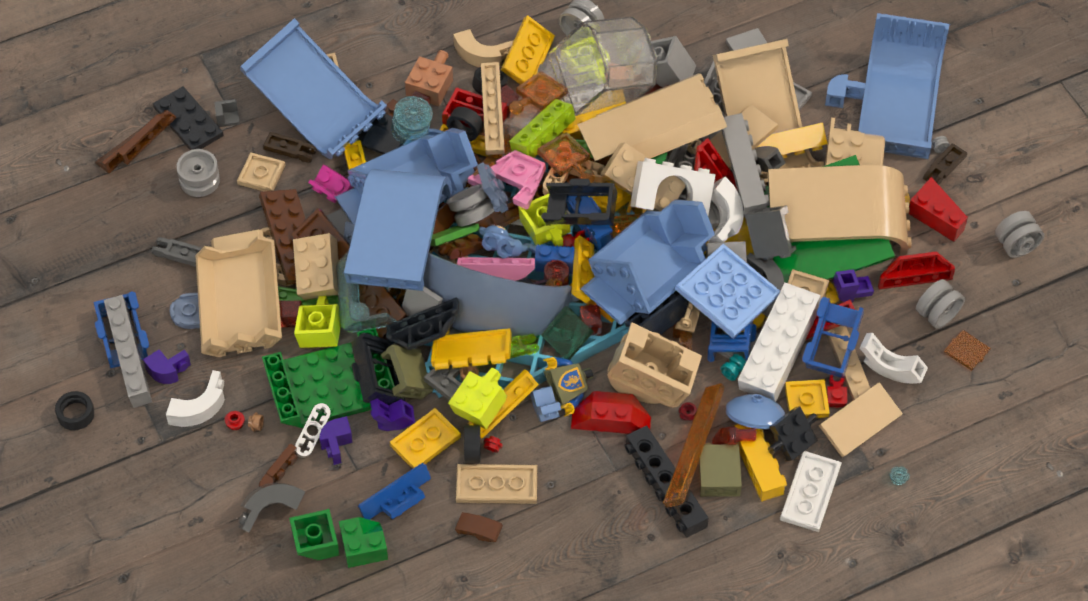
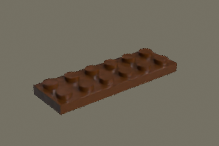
[259,189,306,285]

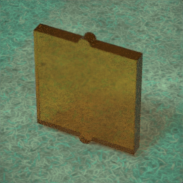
[944,330,991,371]

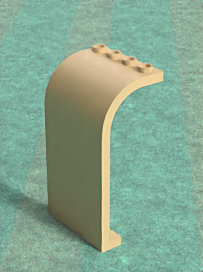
[713,39,824,186]
[768,165,912,255]

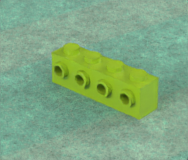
[509,99,576,158]

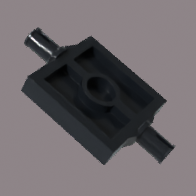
[768,406,818,461]

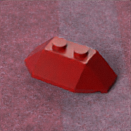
[694,138,738,191]
[878,251,955,290]
[571,391,651,434]

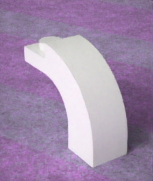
[708,177,744,243]
[860,333,928,384]
[166,370,225,427]

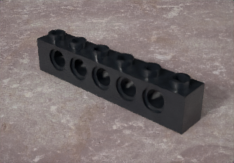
[624,426,709,538]

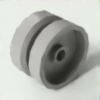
[558,0,604,41]
[176,149,220,197]
[447,184,494,227]
[995,211,1045,258]
[916,279,965,329]

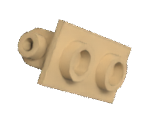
[675,302,700,333]

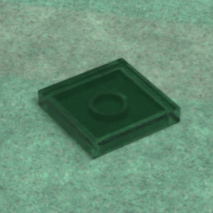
[541,306,594,360]

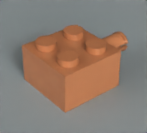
[405,50,453,107]

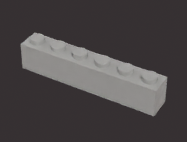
[721,113,770,218]
[104,295,152,408]

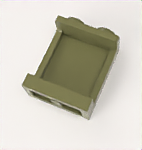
[381,345,434,400]
[698,443,742,497]

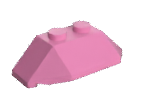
[457,257,535,281]

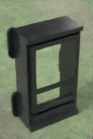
[541,179,617,226]
[351,332,405,405]

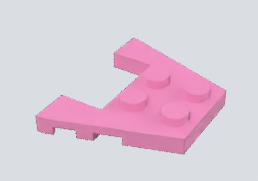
[468,150,546,210]

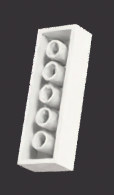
[738,283,821,402]

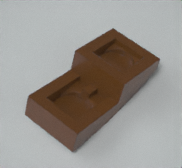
[455,512,503,542]

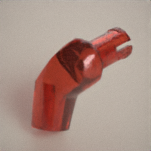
[712,426,756,445]

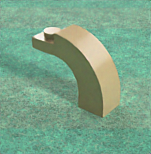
[453,29,514,67]

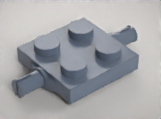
[477,162,508,213]

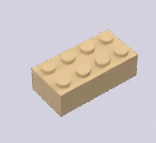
[600,142,686,212]

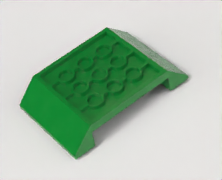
[262,328,395,428]

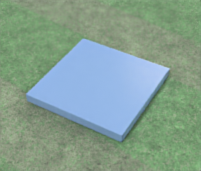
[675,244,780,339]

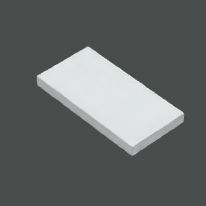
[780,451,842,532]

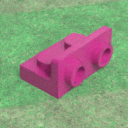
[308,164,353,203]

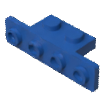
[358,463,431,520]

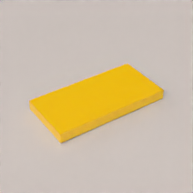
[501,15,555,91]

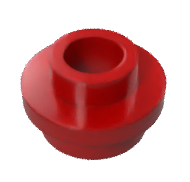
[225,411,245,430]
[483,436,503,453]

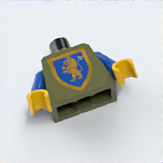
[543,357,593,417]

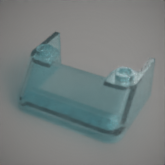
[336,251,397,333]

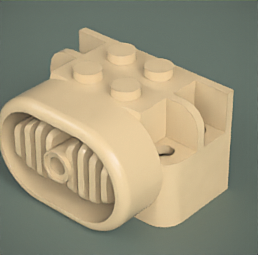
[825,117,885,166]
[607,323,702,408]

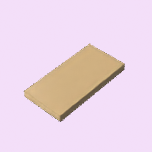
[710,105,778,170]
[819,382,903,458]
[456,464,537,504]

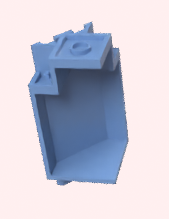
[334,128,478,224]
[580,200,715,325]

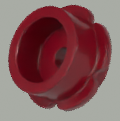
[678,402,698,421]

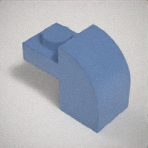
[825,74,865,108]
[530,386,561,422]

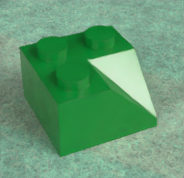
[289,509,340,560]
[339,517,388,568]

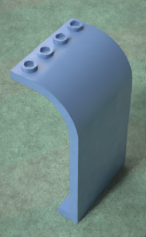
[858,13,949,159]
[240,18,387,159]
[344,169,453,291]

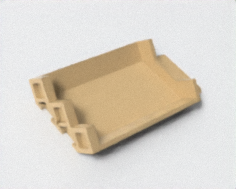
[577,73,727,161]
[196,229,282,357]

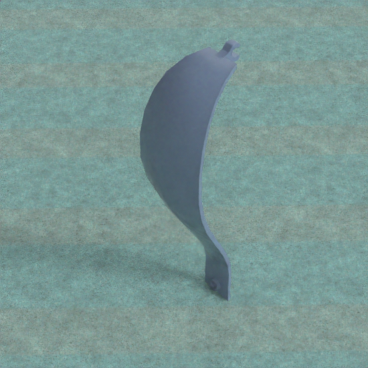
[344,221,579,340]

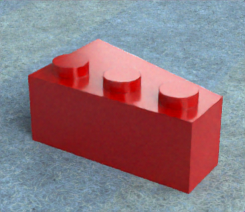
[442,88,507,128]
[908,177,968,242]

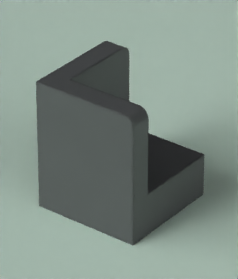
[214,99,240,127]

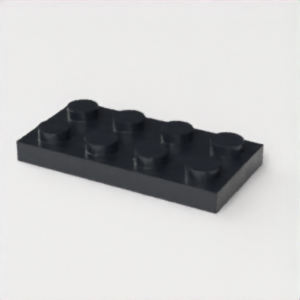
[153,86,224,150]

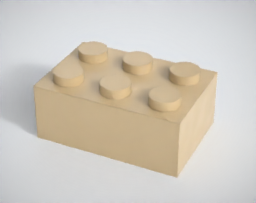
[293,233,341,300]

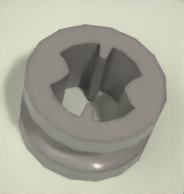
[932,136,950,153]

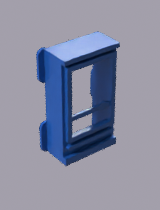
[566,196,613,251]
[93,291,149,369]
[802,297,864,378]
[707,320,757,362]

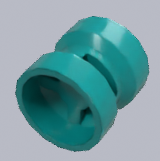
[720,354,746,381]

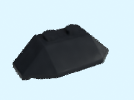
[358,114,418,154]
[625,291,689,335]
[386,297,459,350]

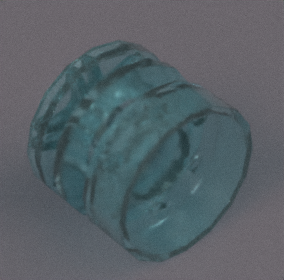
[391,96,433,144]

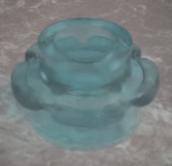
[890,466,910,485]

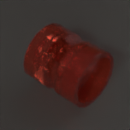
[544,260,569,287]

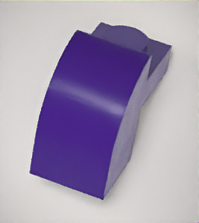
[833,269,874,303]
[143,349,191,384]
[370,398,415,431]
[320,416,353,465]

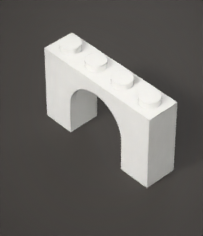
[630,158,715,215]

